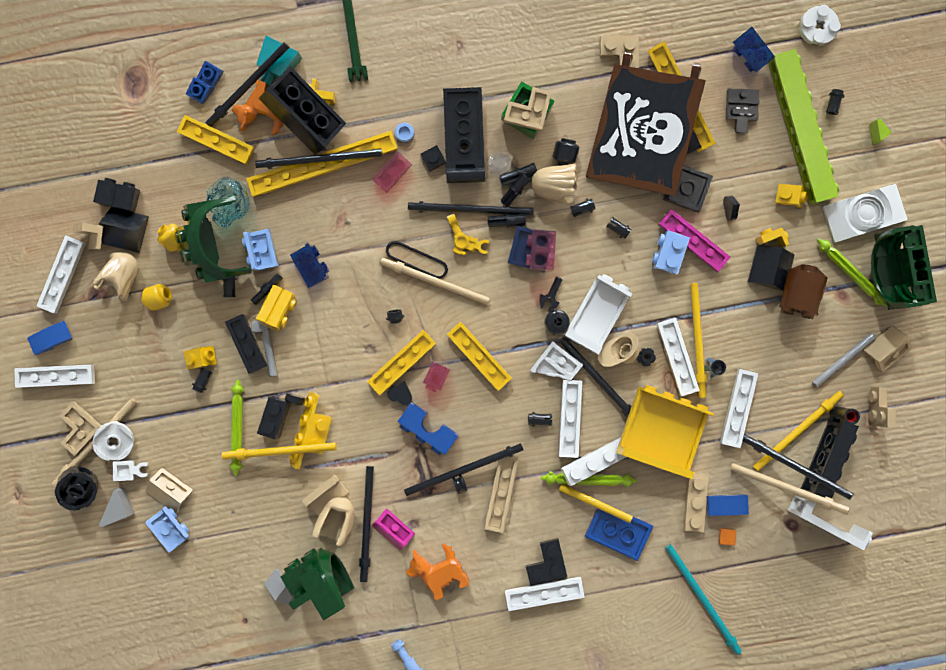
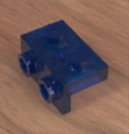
[732,27,776,73]
[290,243,330,289]

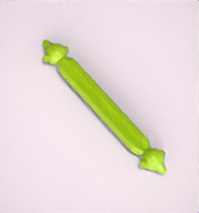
[817,239,887,307]
[229,380,244,476]
[541,471,637,488]

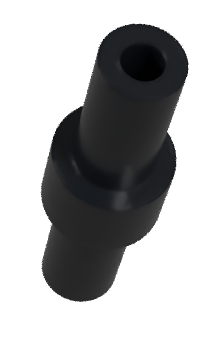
[251,273,283,305]

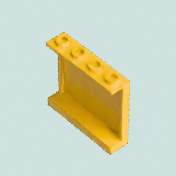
[616,385,715,479]

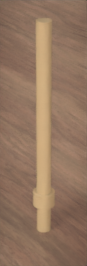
[380,258,489,305]
[52,398,138,487]
[730,463,850,515]

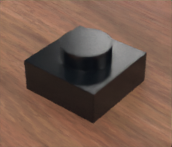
[420,145,446,172]

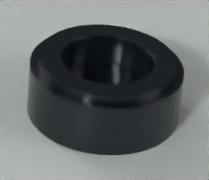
[285,393,305,405]

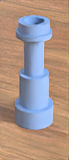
[391,639,423,670]

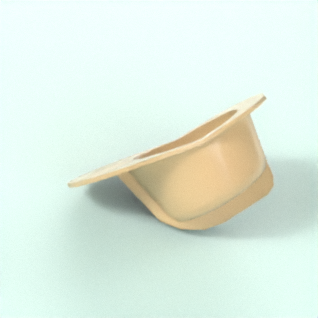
[598,332,642,367]

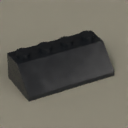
[258,66,346,155]

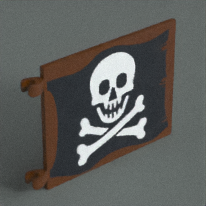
[586,51,706,196]

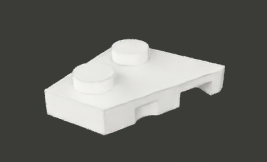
[530,341,583,380]

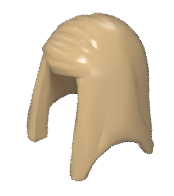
[531,164,576,205]
[92,252,138,301]
[312,497,355,546]

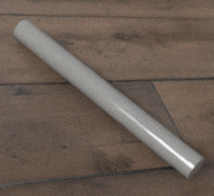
[812,333,876,388]

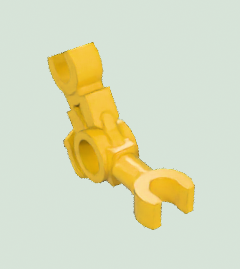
[447,214,490,255]

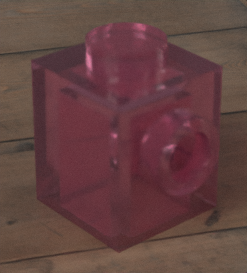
[423,361,451,392]

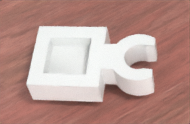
[113,460,149,481]

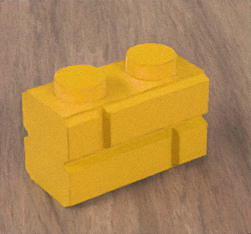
[256,285,297,332]

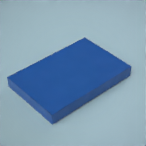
[585,503,653,561]

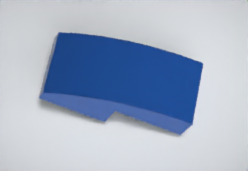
[186,61,224,104]
[27,321,73,356]
[707,494,749,516]

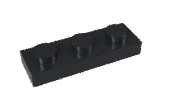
[225,314,268,374]

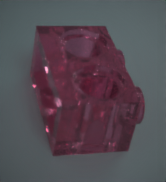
[526,230,556,272]

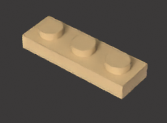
[683,473,709,532]

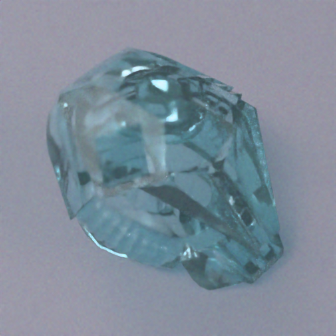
[206,177,250,228]

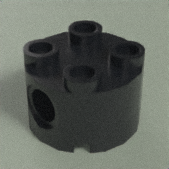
[55,466,98,511]

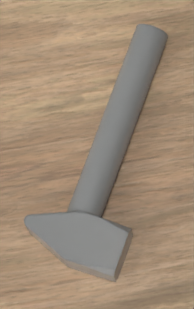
[251,321,277,377]

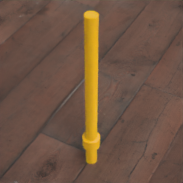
[690,283,707,398]
[752,391,844,472]
[222,443,337,460]

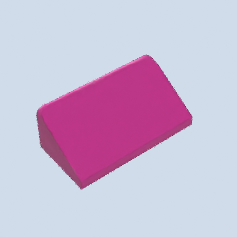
[372,508,415,550]

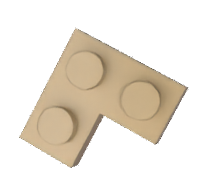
[600,36,639,68]
[504,87,552,131]
[869,387,896,428]
[59,402,102,456]

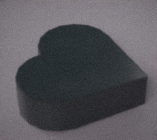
[723,195,740,221]
[387,381,412,405]

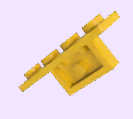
[289,392,332,470]

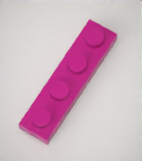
[658,209,731,272]

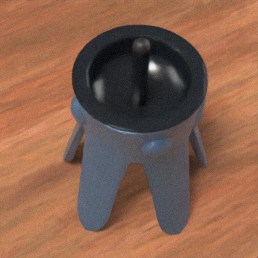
[704,358,726,378]

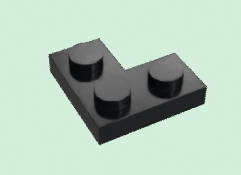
[525,538,568,586]

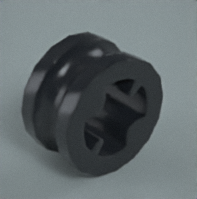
[452,475,468,494]

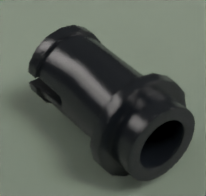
[826,89,845,115]
[570,198,596,218]
[606,217,632,239]
[222,277,237,297]
[192,368,213,393]
[528,412,552,427]

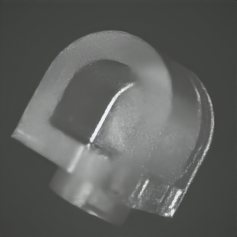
[487,152,511,176]

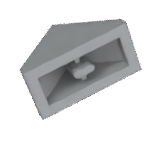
[99,487,134,527]
[264,568,292,606]

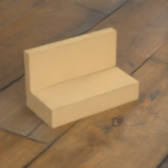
[73,223,103,250]
[863,326,912,372]
[145,468,193,513]
[302,474,349,516]

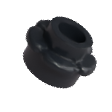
[386,309,405,324]
[637,348,656,366]

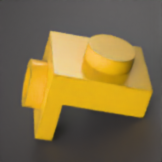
[309,78,337,106]
[775,184,808,208]
[755,227,789,248]
[183,346,217,370]

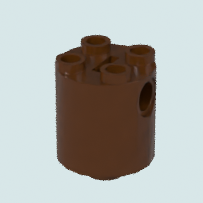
[779,264,828,319]

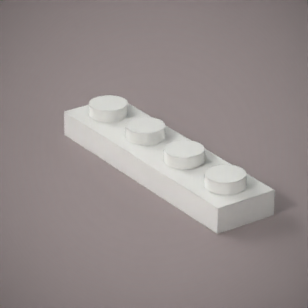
[37,235,86,314]
[656,318,700,397]
[14,365,95,388]
[720,369,758,448]
[558,380,582,458]
[561,437,626,486]
[505,577,585,611]

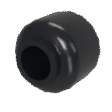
[552,138,580,166]
[544,310,570,335]

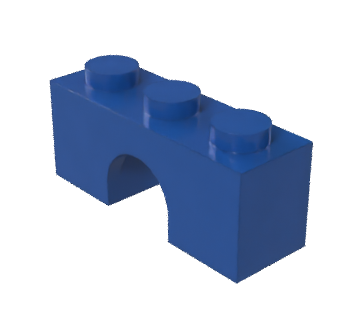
[397,402,459,455]

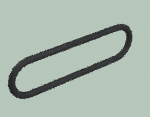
[386,241,448,279]

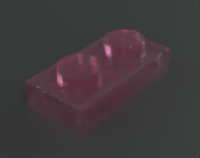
[372,151,412,193]

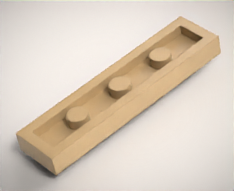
[484,456,519,533]

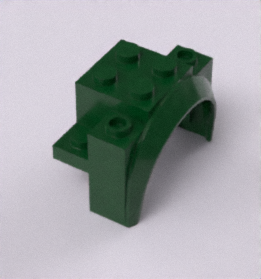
[174,196,252,283]
[871,225,937,310]
[280,547,355,621]

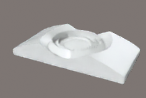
[822,184,908,243]

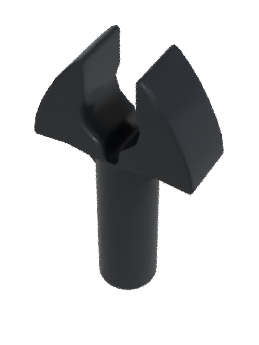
[539,276,563,312]

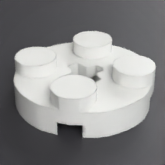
[799,5,841,46]
[93,421,135,461]

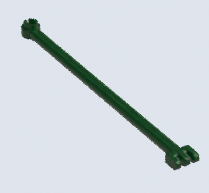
[342,0,369,82]

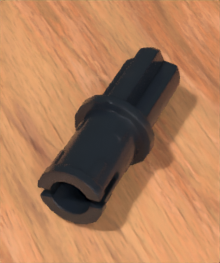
[499,163,537,186]
[501,171,532,207]
[487,213,526,228]

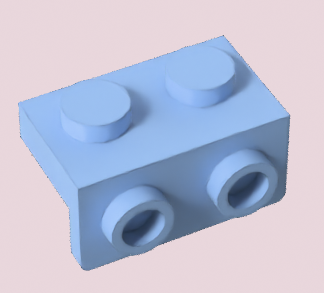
[242,229,279,272]
[651,230,690,275]
[145,507,189,553]

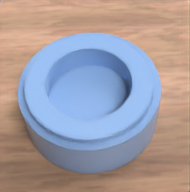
[395,123,414,143]

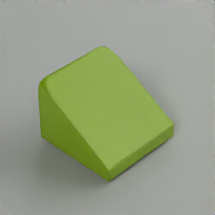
[869,118,892,145]

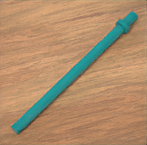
[665,544,742,655]

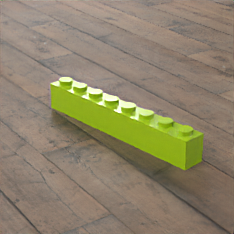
[768,49,839,205]

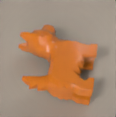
[232,80,283,136]
[406,543,469,601]

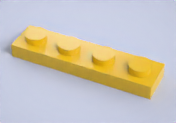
[176,115,255,165]
[447,322,512,391]
[367,330,436,395]

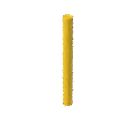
[559,484,633,523]

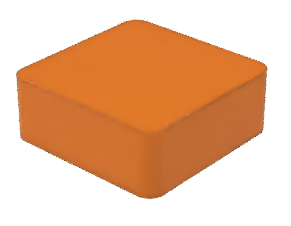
[718,528,736,545]

